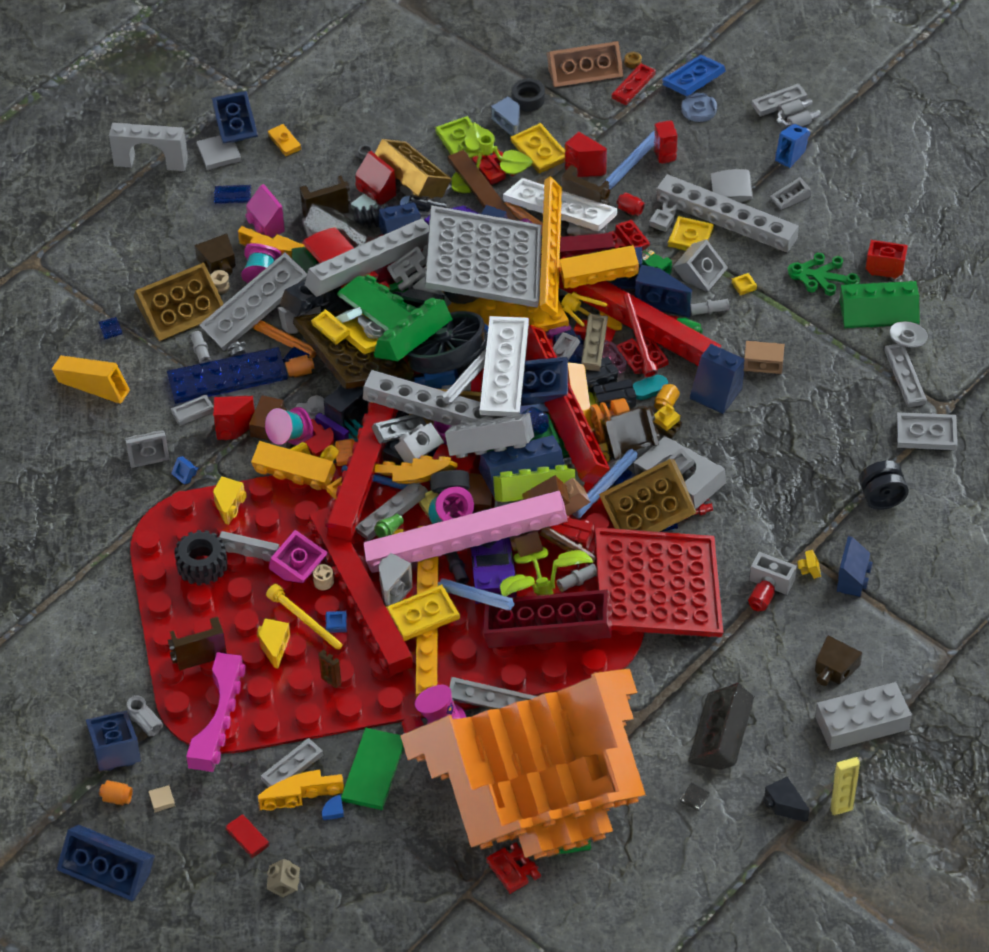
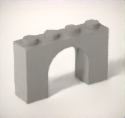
[109,123,188,171]
[634,437,726,510]

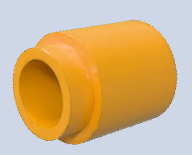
[654,384,680,410]

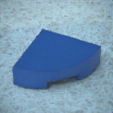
[322,795,344,820]

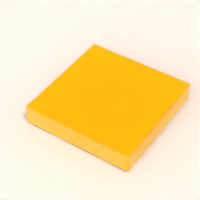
[668,216,714,251]

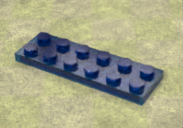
[167,347,288,404]

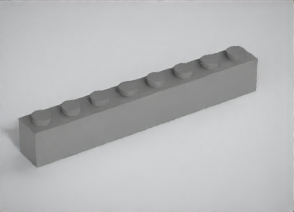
[305,218,429,297]

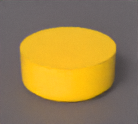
[320,445,339,461]

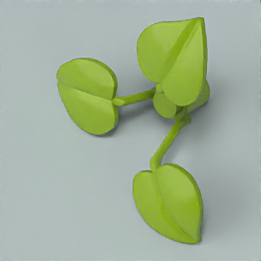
[452,122,533,193]
[500,547,593,597]

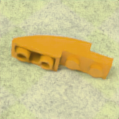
[238,226,305,260]
[375,455,458,484]
[258,770,344,811]

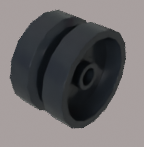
[859,460,909,510]

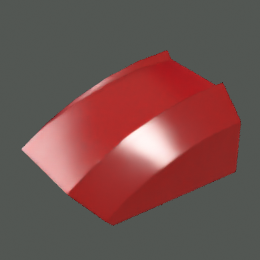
[866,240,908,280]

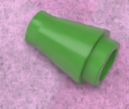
[374,514,404,538]

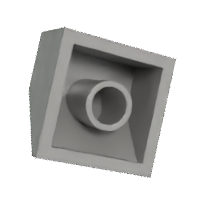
[673,239,728,292]
[125,430,170,468]
[378,553,413,607]

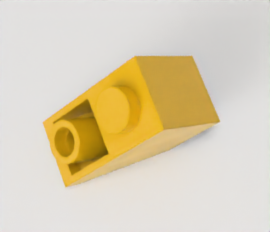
[213,476,246,525]

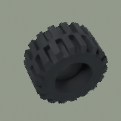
[174,530,227,585]

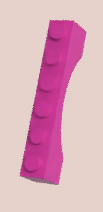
[186,652,245,772]

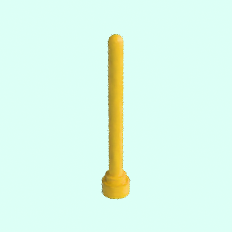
[266,584,342,650]

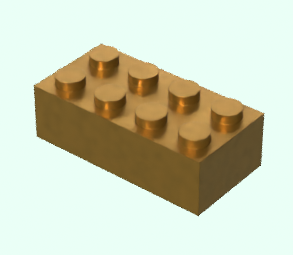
[375,139,451,198]

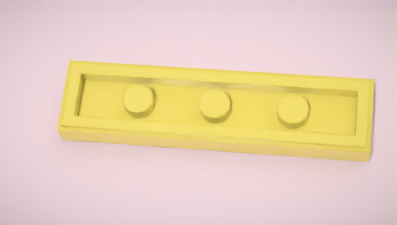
[830,757,860,815]

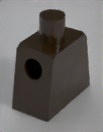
[194,233,236,276]
[815,635,863,686]

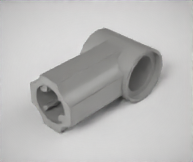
[127,695,163,736]

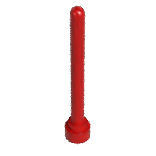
[623,293,658,377]

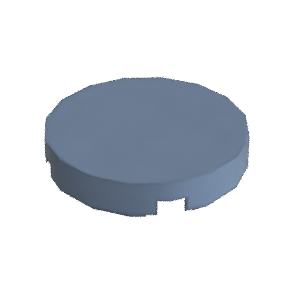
[682,93,717,122]

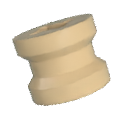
[211,270,230,294]
[313,564,334,590]

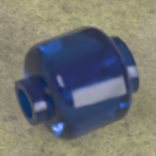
[522,407,549,436]

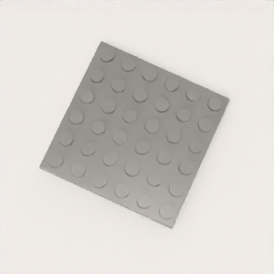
[425,205,542,308]

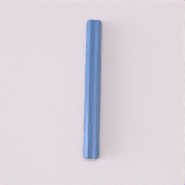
[603,131,655,190]
[572,449,637,518]
[438,579,514,610]

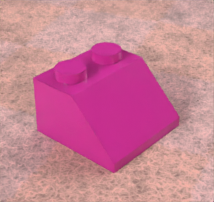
[246,184,285,238]
[269,530,328,583]

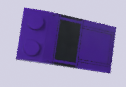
[470,537,516,604]

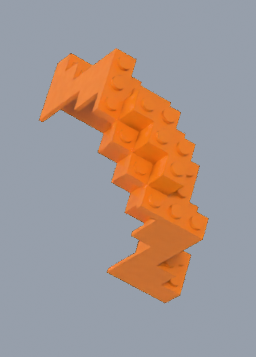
[401,669,646,860]

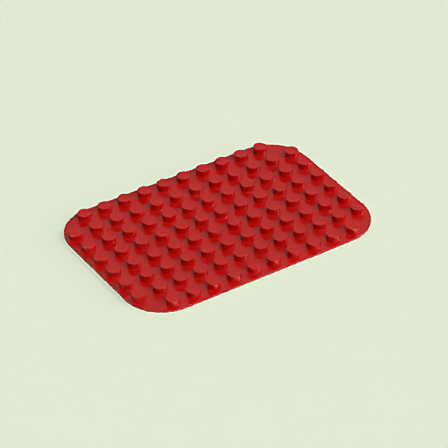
[130,435,644,754]

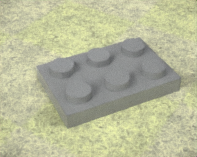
[897,412,957,450]

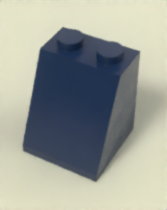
[690,344,745,414]

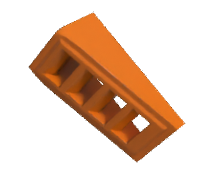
[335,439,355,466]

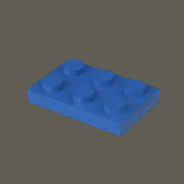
[662,55,726,96]

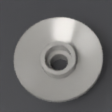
[889,322,928,347]

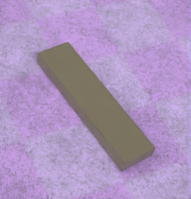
[581,314,608,371]

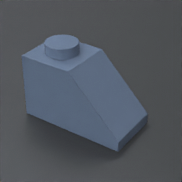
[492,97,520,136]

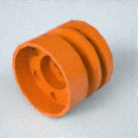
[590,398,630,444]

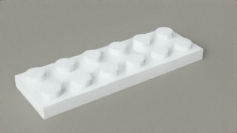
[503,178,617,231]
[480,316,529,416]

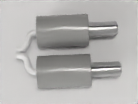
[777,99,821,127]

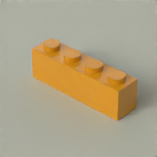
[559,245,639,288]
[251,441,336,490]

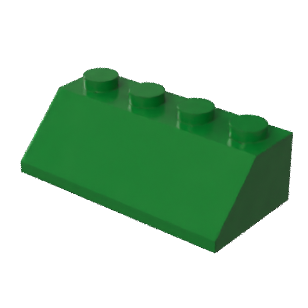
[337,275,417,330]
[839,281,920,328]
[374,298,453,361]

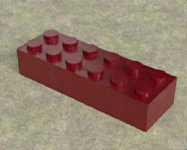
[484,589,612,648]

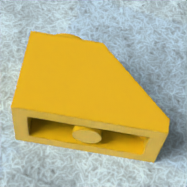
[257,618,290,668]

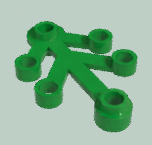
[787,253,860,296]

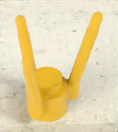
[561,292,607,327]

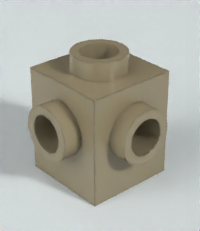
[266,859,300,897]

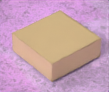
[149,785,175,812]

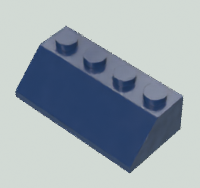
[478,435,564,498]
[56,825,155,901]

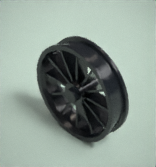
[407,311,488,374]

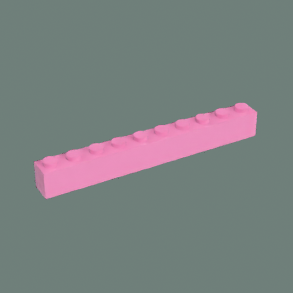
[364,491,568,573]

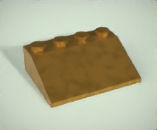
[133,263,223,342]
[599,459,696,532]

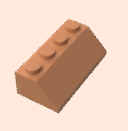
[546,41,623,87]

